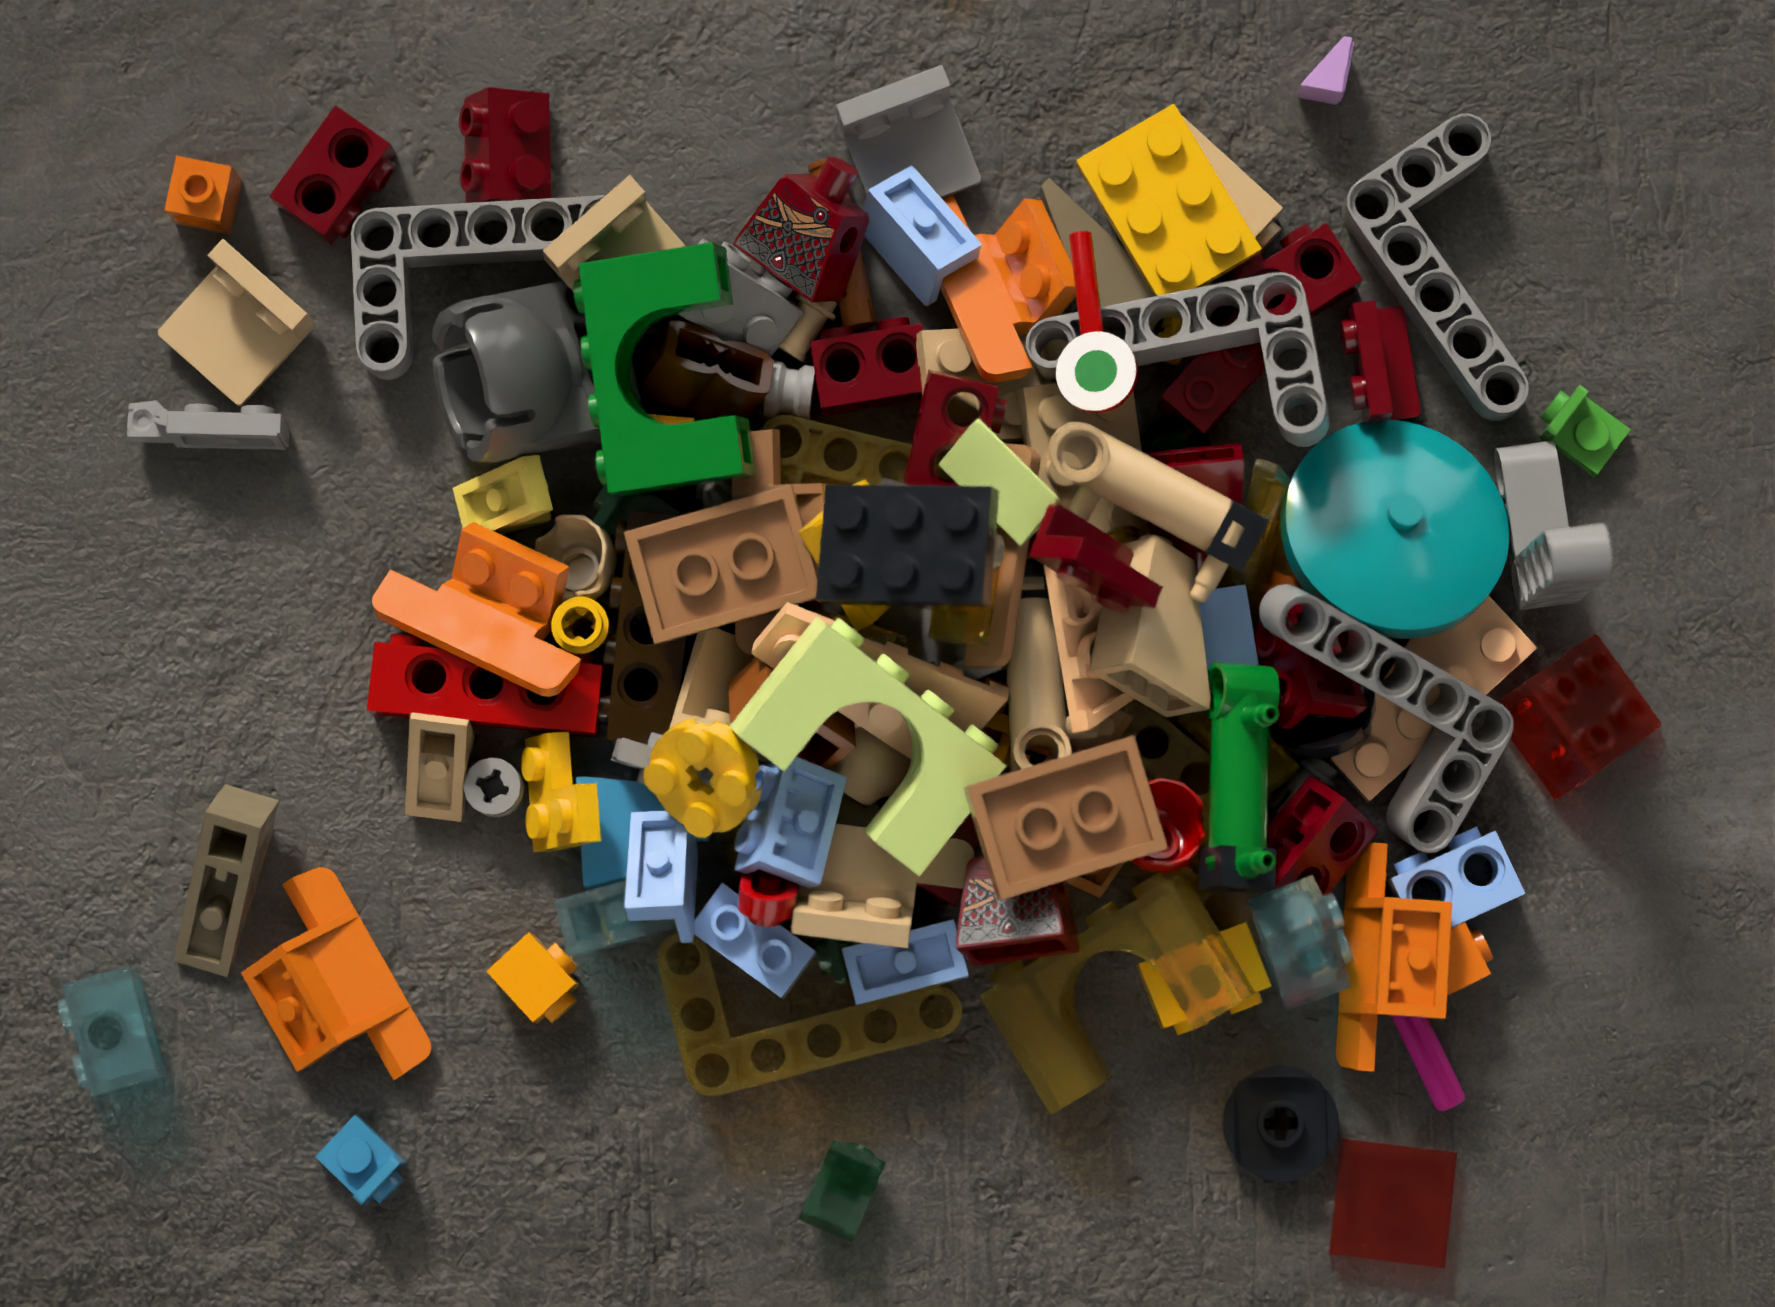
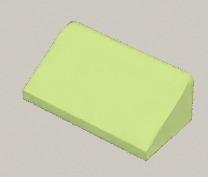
[938,419,1062,547]

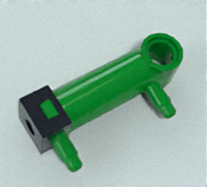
[1198,662,1280,894]

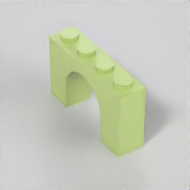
[729,616,1006,876]

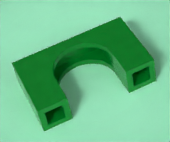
[573,242,756,496]

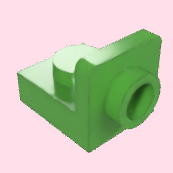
[1539,385,1631,477]

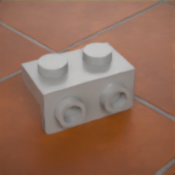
[679,238,804,357]

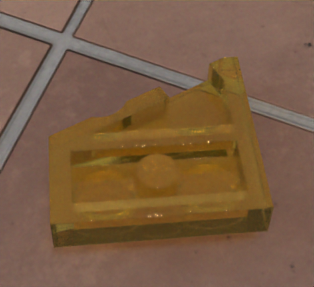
[1228,458,1291,594]

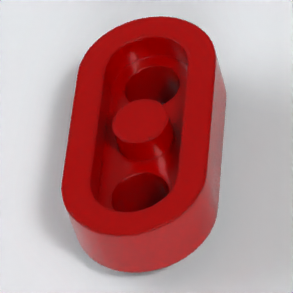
[738,869,799,927]

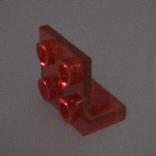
[1498,634,1661,801]

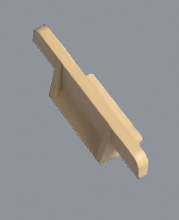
[791,824,974,948]

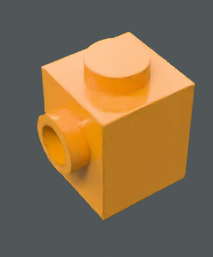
[486,932,580,1024]

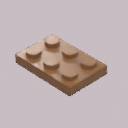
[624,485,818,645]
[963,736,1168,900]

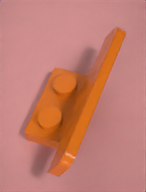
[940,195,1076,383]
[372,522,581,697]
[1336,843,1452,1072]
[241,867,431,1081]

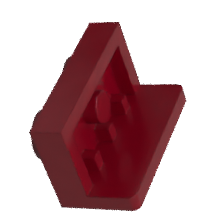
[459,87,551,203]
[1340,300,1421,423]
[1029,504,1163,612]

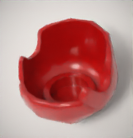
[1130,777,1206,874]

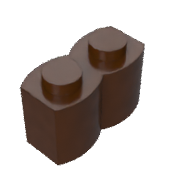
[638,321,774,420]

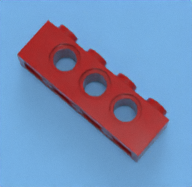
[367,634,607,738]

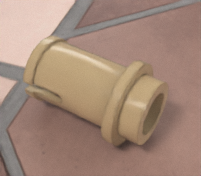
[778,293,837,362]

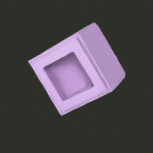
[1297,36,1354,105]

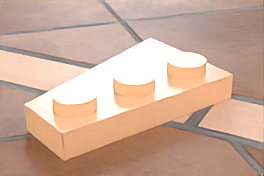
[1044,565,1134,733]

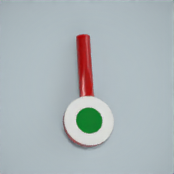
[1056,231,1138,414]

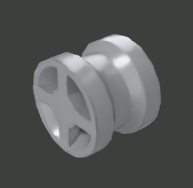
[763,361,815,423]
[464,758,525,818]

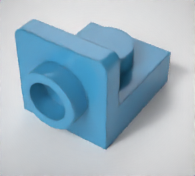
[315,1115,407,1205]

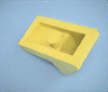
[453,455,553,534]

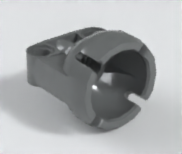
[432,281,642,464]

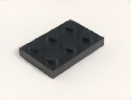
[816,485,999,607]

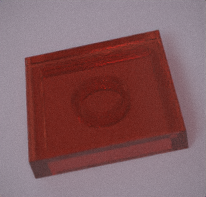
[1328,1138,1457,1268]

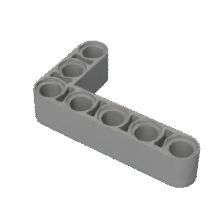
[1342,114,1529,422]
[351,195,605,380]
[1026,272,1330,447]
[1494,440,1612,611]
[1259,584,1513,853]

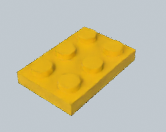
[1075,104,1262,296]

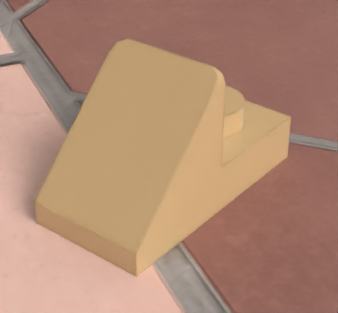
[405,712,475,822]

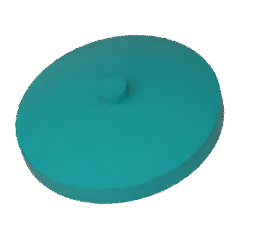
[1280,420,1509,639]

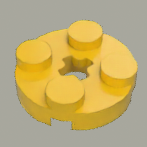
[643,718,762,838]

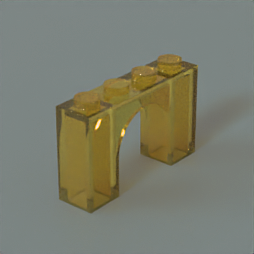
[979,872,1256,1115]

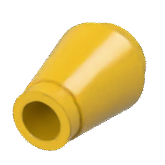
[551,597,609,654]

